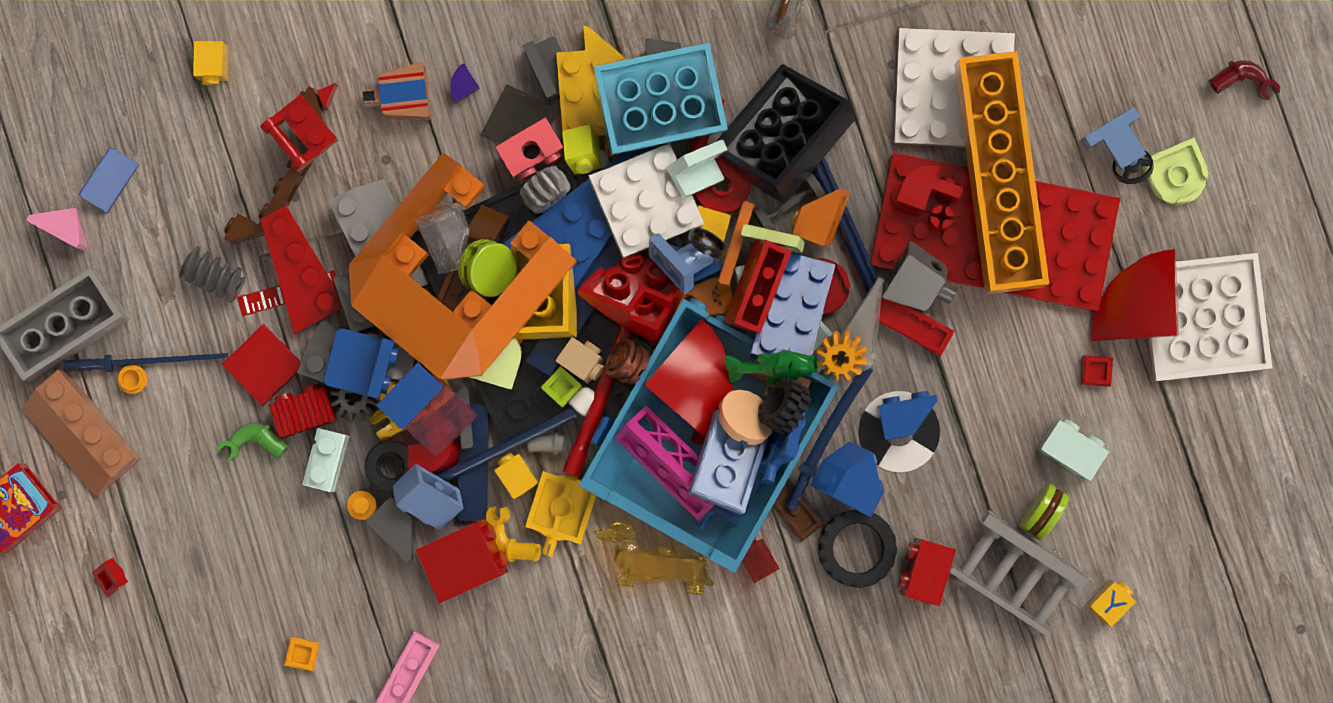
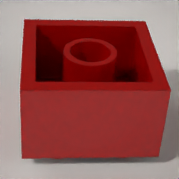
[897,538,956,607]

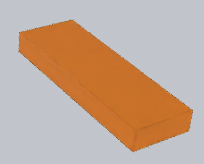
[717,201,755,291]

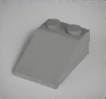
[838,277,884,379]

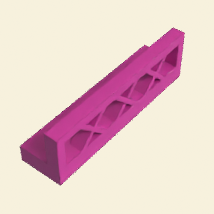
[615,405,715,521]

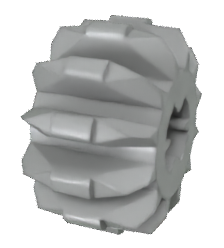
[520,166,571,214]

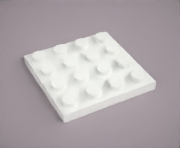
[894,28,1015,148]
[1149,253,1272,382]

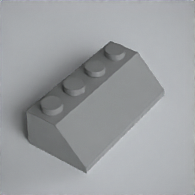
[328,179,431,288]

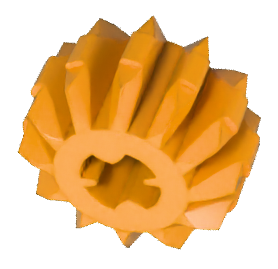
[817,330,868,381]

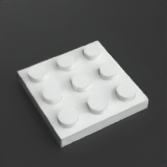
[588,143,704,258]

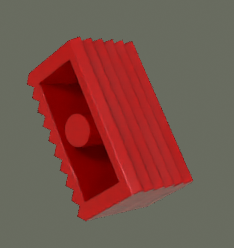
[268,384,338,439]

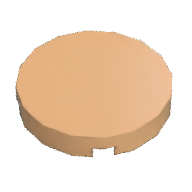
[718,390,773,445]

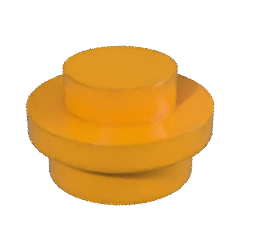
[118,365,148,394]
[347,491,377,520]

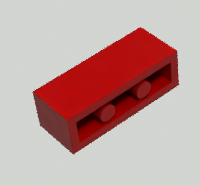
[723,240,792,334]

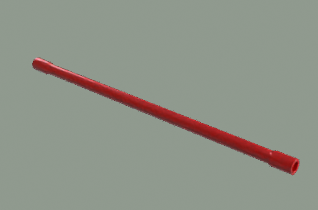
[562,98,725,478]

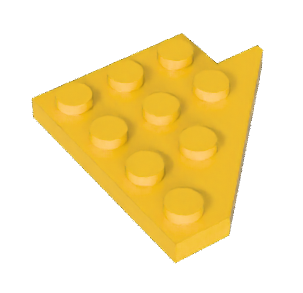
[556,26,627,137]

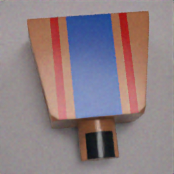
[363,62,432,121]

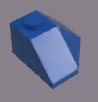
[810,442,885,517]

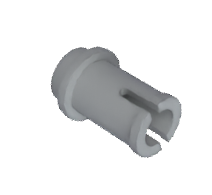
[528,432,565,455]

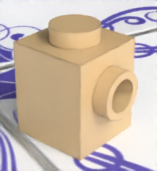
[555,337,605,384]

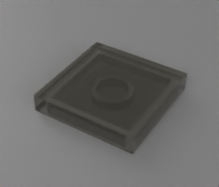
[481,84,558,159]

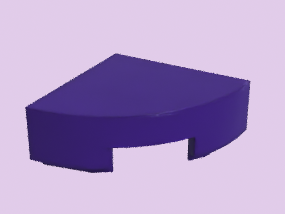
[450,63,480,104]

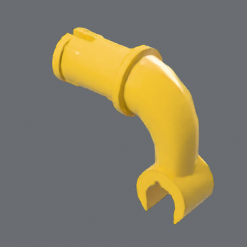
[486,506,541,562]

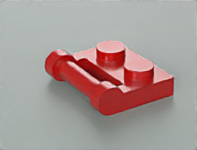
[260,94,339,172]

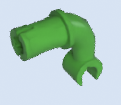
[217,423,289,460]

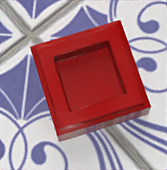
[1080,355,1113,387]

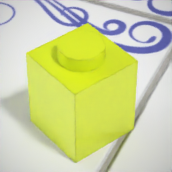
[562,124,602,175]

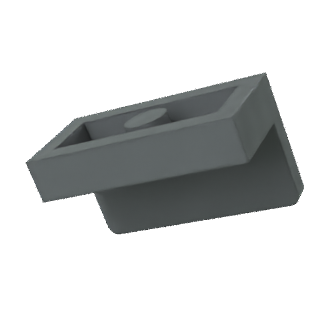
[522,37,562,102]

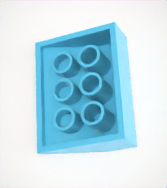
[594,43,728,156]

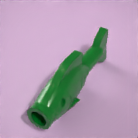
[724,349,818,385]

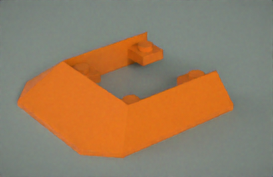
[349,153,577,380]

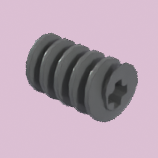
[179,246,246,303]

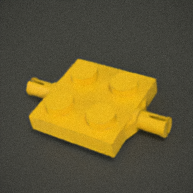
[525,471,596,557]

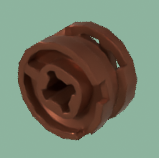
[605,339,650,386]

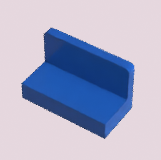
[376,362,443,429]

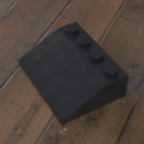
[716,64,856,204]

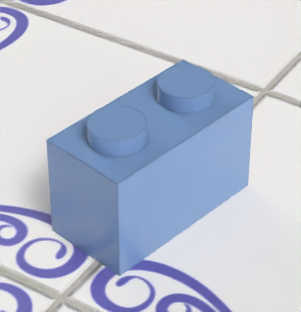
[393,464,464,530]

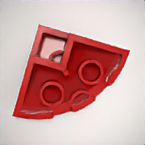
[1091,249,1179,342]
[578,253,684,344]
[644,319,733,438]

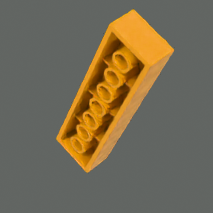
[954,51,1049,295]

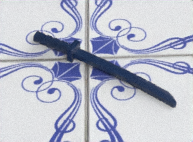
[63,353,228,372]
[786,368,873,510]

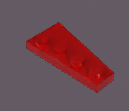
[260,204,343,334]

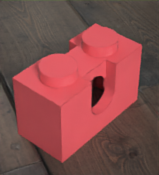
[495,117,564,181]

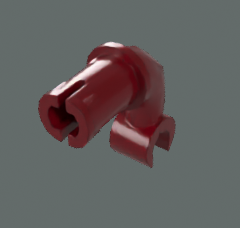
[1208,60,1280,100]

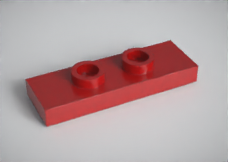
[879,291,955,357]

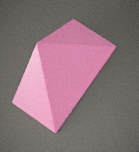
[26,207,87,251]

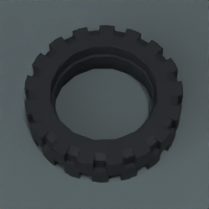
[818,509,897,588]

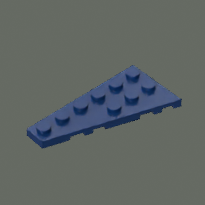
[503,146,657,290]

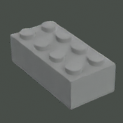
[0,267,130,382]

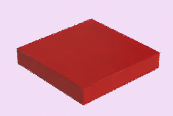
[222,324,301,406]

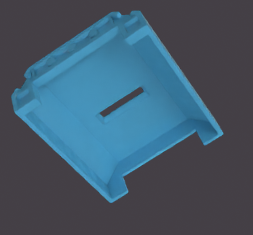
[579,298,840,573]

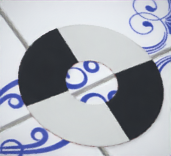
[859,391,940,472]

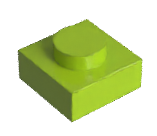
[541,366,583,408]

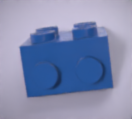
[324,328,399,399]

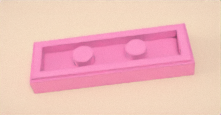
[375,631,440,703]

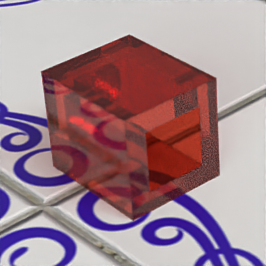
[742,538,780,583]

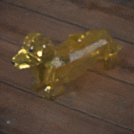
[595,520,714,595]

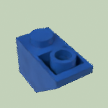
[876,391,937,441]

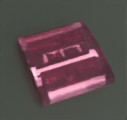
[405,373,478,457]

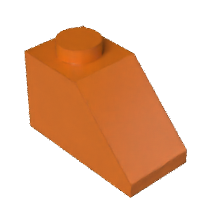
[792,189,851,246]

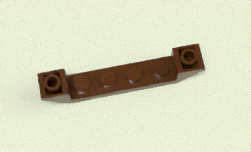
[224,86,327,245]
[413,205,509,375]

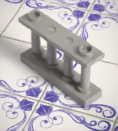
[950,510,1089,638]

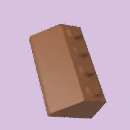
[21,370,142,497]

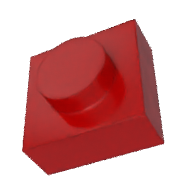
[92,558,128,597]

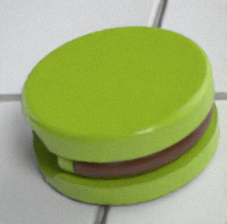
[458,239,517,297]
[1019,483,1070,540]

